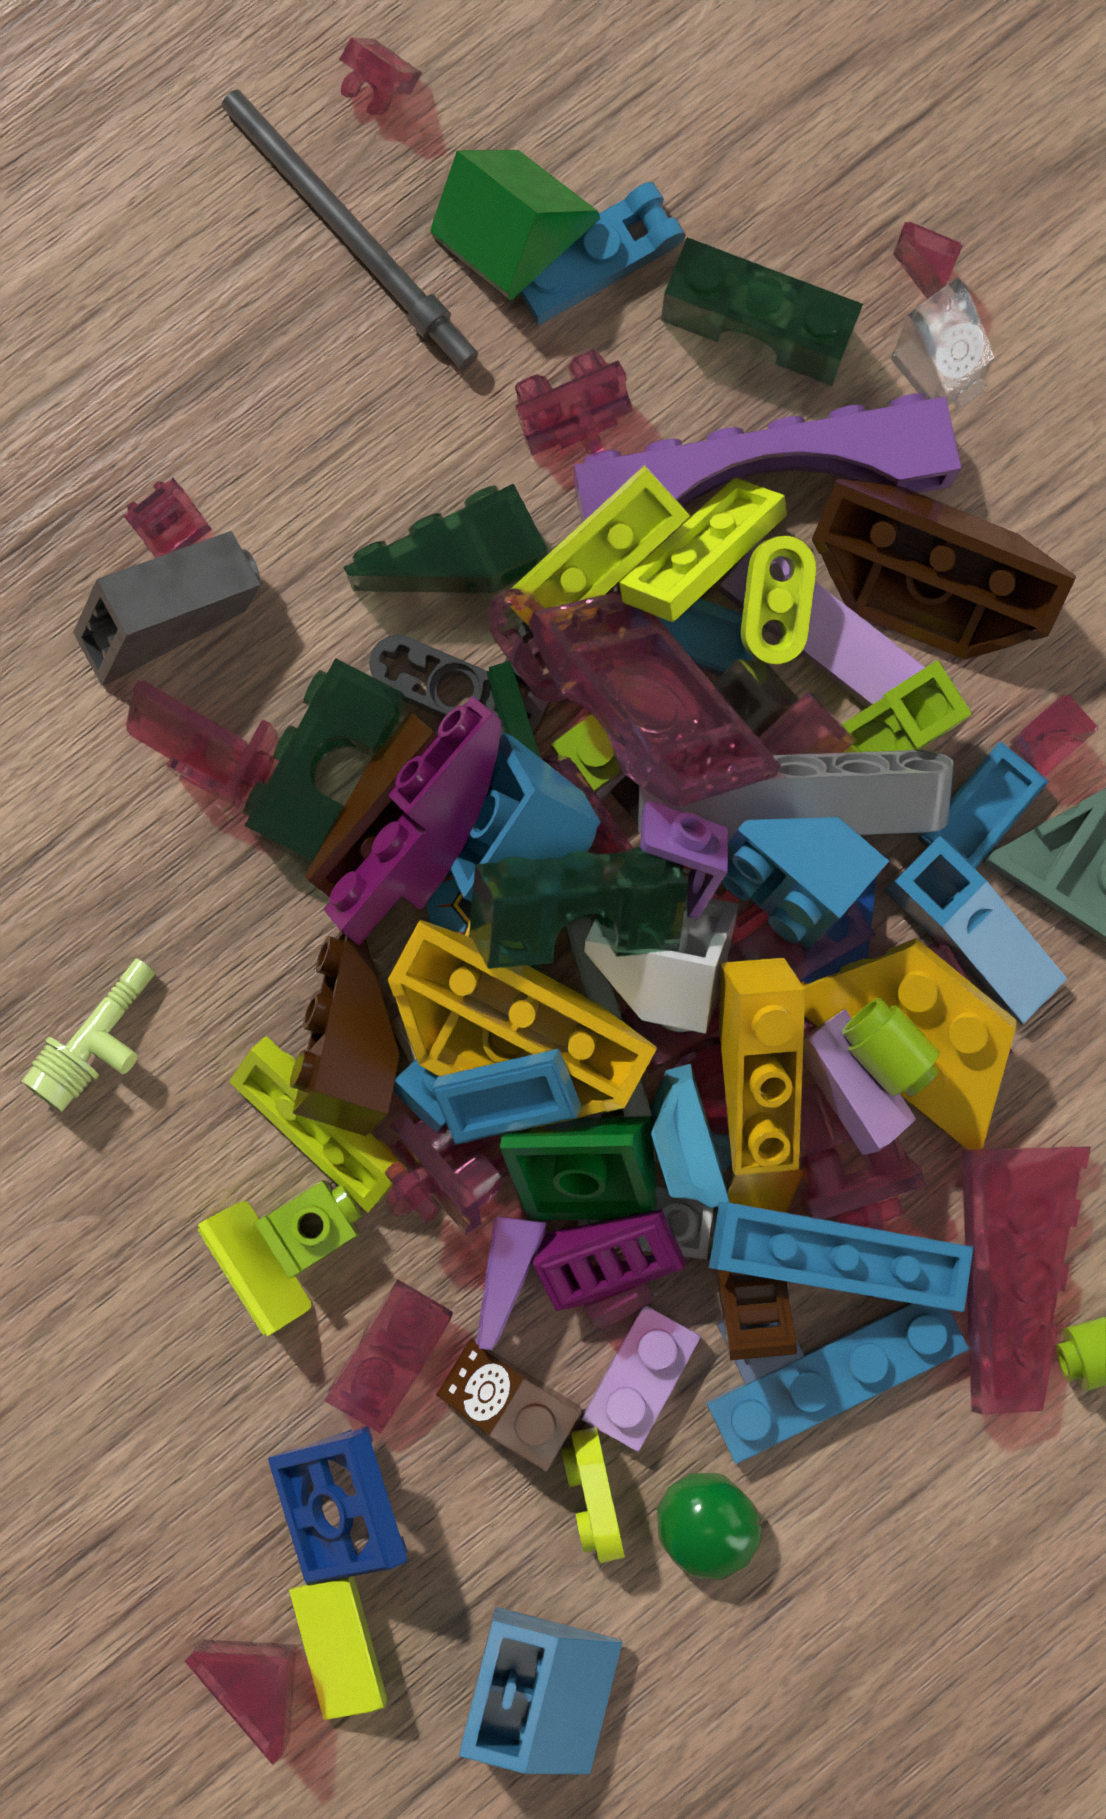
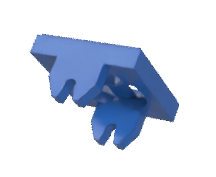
[268,1425,408,1585]

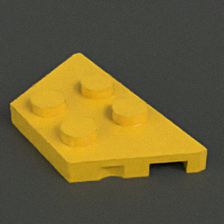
[801,938,1017,1156]

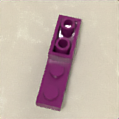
[323,696,502,946]

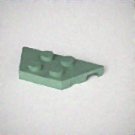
[984,788,1106,943]

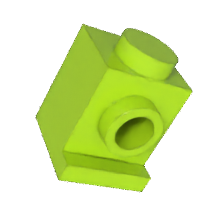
[254,1180,363,1279]

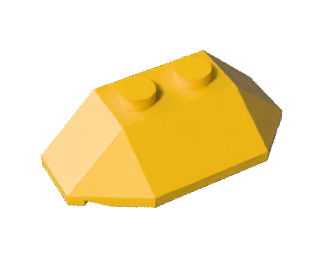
[388,920,657,1128]

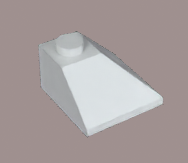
[584,879,739,1034]

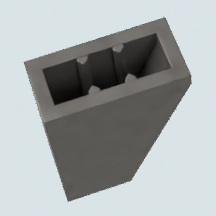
[73,531,261,686]

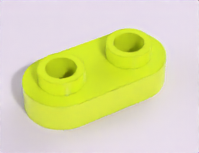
[741,536,816,664]
[561,1426,625,1564]

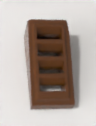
[715,1269,797,1361]

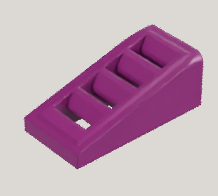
[533,1209,686,1311]

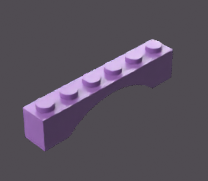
[574,393,961,523]

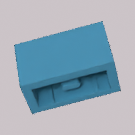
[721,817,889,949]
[459,1606,622,1775]

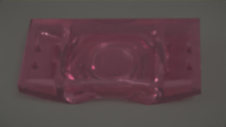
[529,591,781,808]

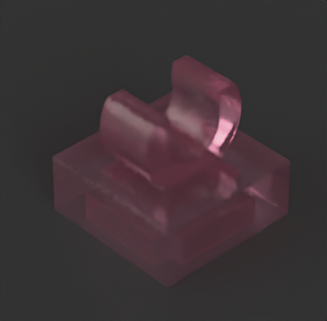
[339,37,422,115]
[123,478,212,558]

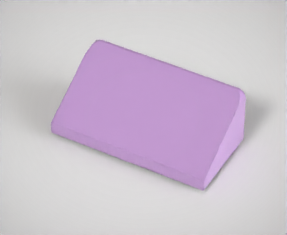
[803,1009,916,1155]

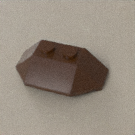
[812,479,1076,660]

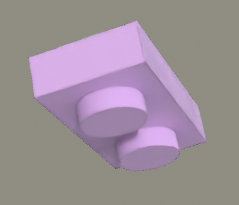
[581,1303,701,1452]

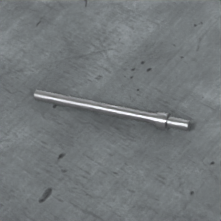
[222,89,479,370]

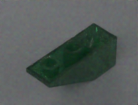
[343,483,548,593]

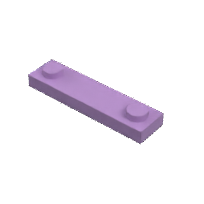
[719,539,925,708]

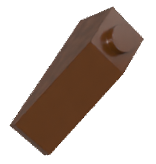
[305,712,438,897]

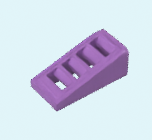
[476,1216,547,1350]

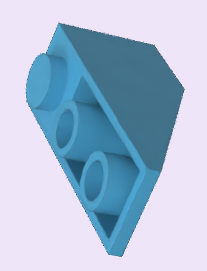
[885,836,1067,1024]

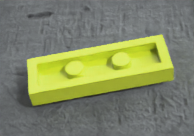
[504,465,690,646]
[619,477,787,623]
[229,1036,407,1213]

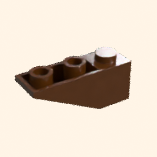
[290,931,400,1136]

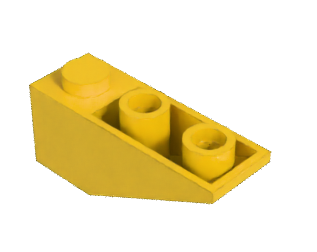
[719,958,805,1175]

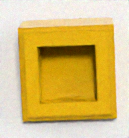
[727,1170,804,1213]

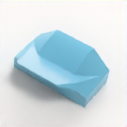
[650,1063,729,1208]

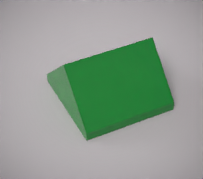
[430,150,601,301]
[500,1116,657,1220]

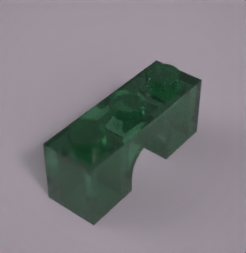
[661,237,863,386]
[243,658,407,865]
[469,847,688,969]

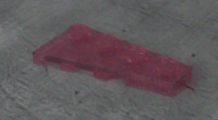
[961,1146,1091,1415]

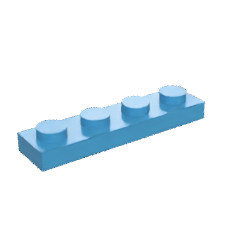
[709,1202,974,1312]
[706,1303,969,1464]

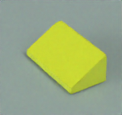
[197,1201,312,1336]
[289,1576,388,1720]

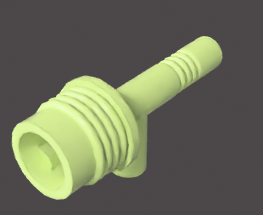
[21,958,156,1113]

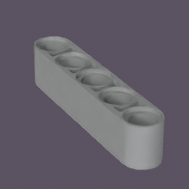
[638,750,954,840]

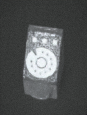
[890,276,995,409]

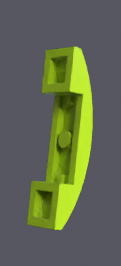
[795,660,973,754]

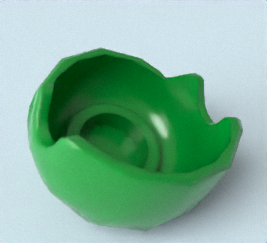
[657,1473,762,1580]

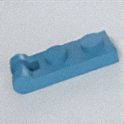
[519,182,686,326]

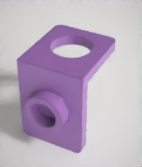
[640,801,728,920]

